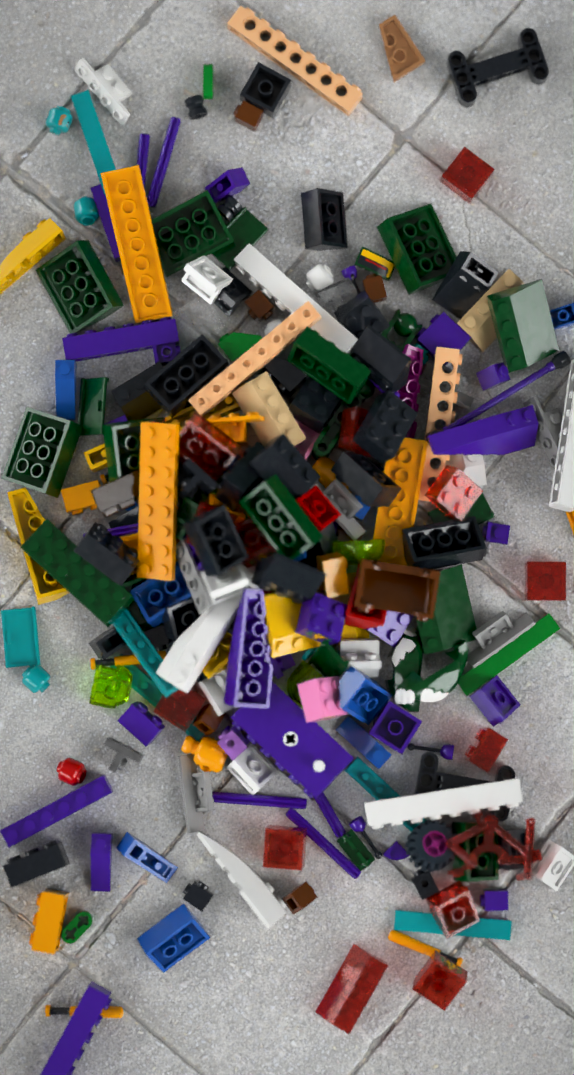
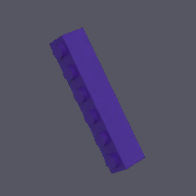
[62,317,180,362]
[0,775,114,848]
[40,981,112,1075]

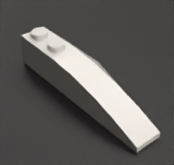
[156,594,242,693]
[196,831,287,929]

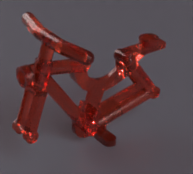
[445,812,542,881]

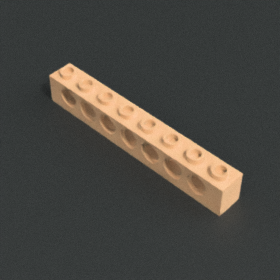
[227,6,362,117]
[188,301,322,417]
[419,347,463,503]

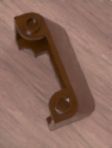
[354,558,440,621]

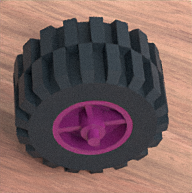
[405,820,458,872]

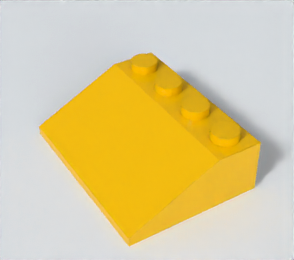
[264,588,321,658]

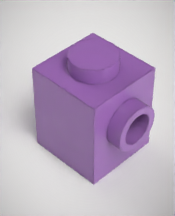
[218,730,248,760]

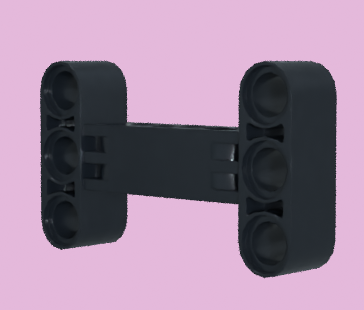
[447,28,549,108]
[414,752,515,822]

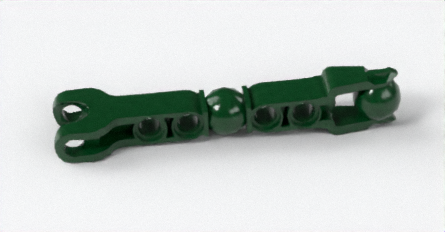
[312,309,422,460]

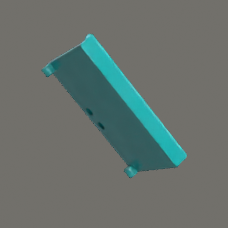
[1,606,41,668]

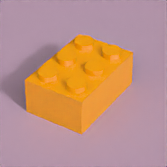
[29,888,69,954]

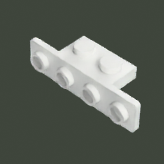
[75,58,132,125]

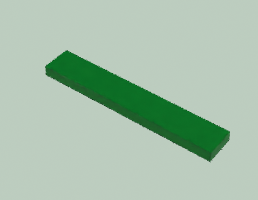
[458,613,560,696]

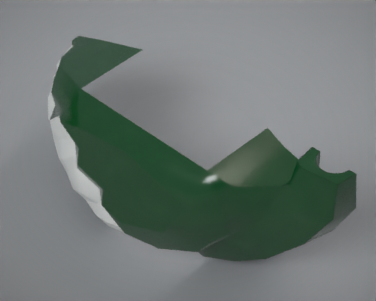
[385,623,423,712]
[395,639,469,705]

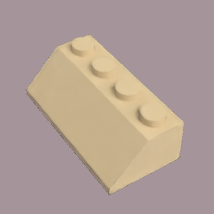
[457,269,525,353]
[232,371,306,447]

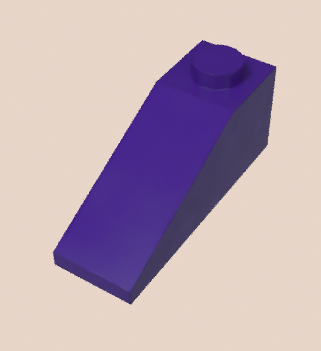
[91,832,113,892]

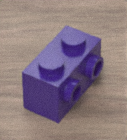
[118,701,165,747]

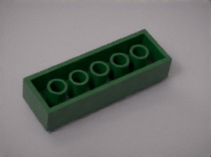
[21,519,135,628]

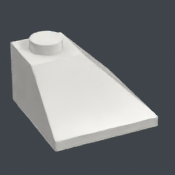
[445,454,487,493]

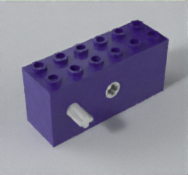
[231,682,354,798]

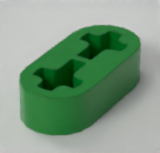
[203,64,213,100]
[61,911,93,944]

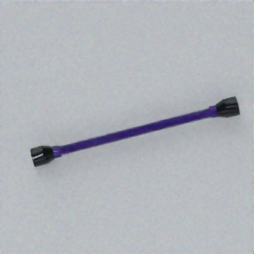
[425,351,571,445]

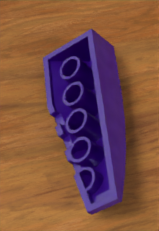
[427,405,539,455]
[224,588,273,708]

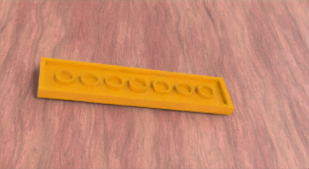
[101,165,173,324]
[137,422,179,581]
[369,437,428,565]

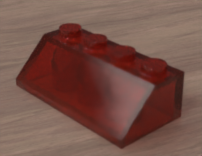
[315,944,388,1034]

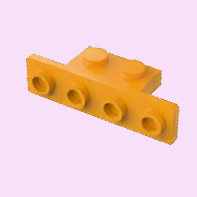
[185,412,264,444]

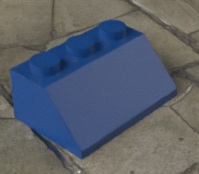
[130,561,192,627]
[339,665,393,725]
[137,904,210,973]

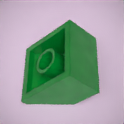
[218,332,262,364]

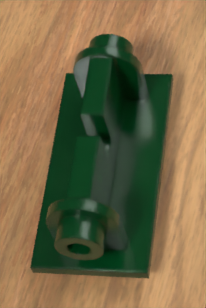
[337,829,375,871]

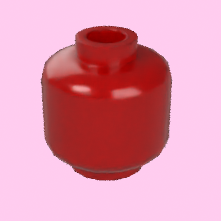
[56,758,87,786]

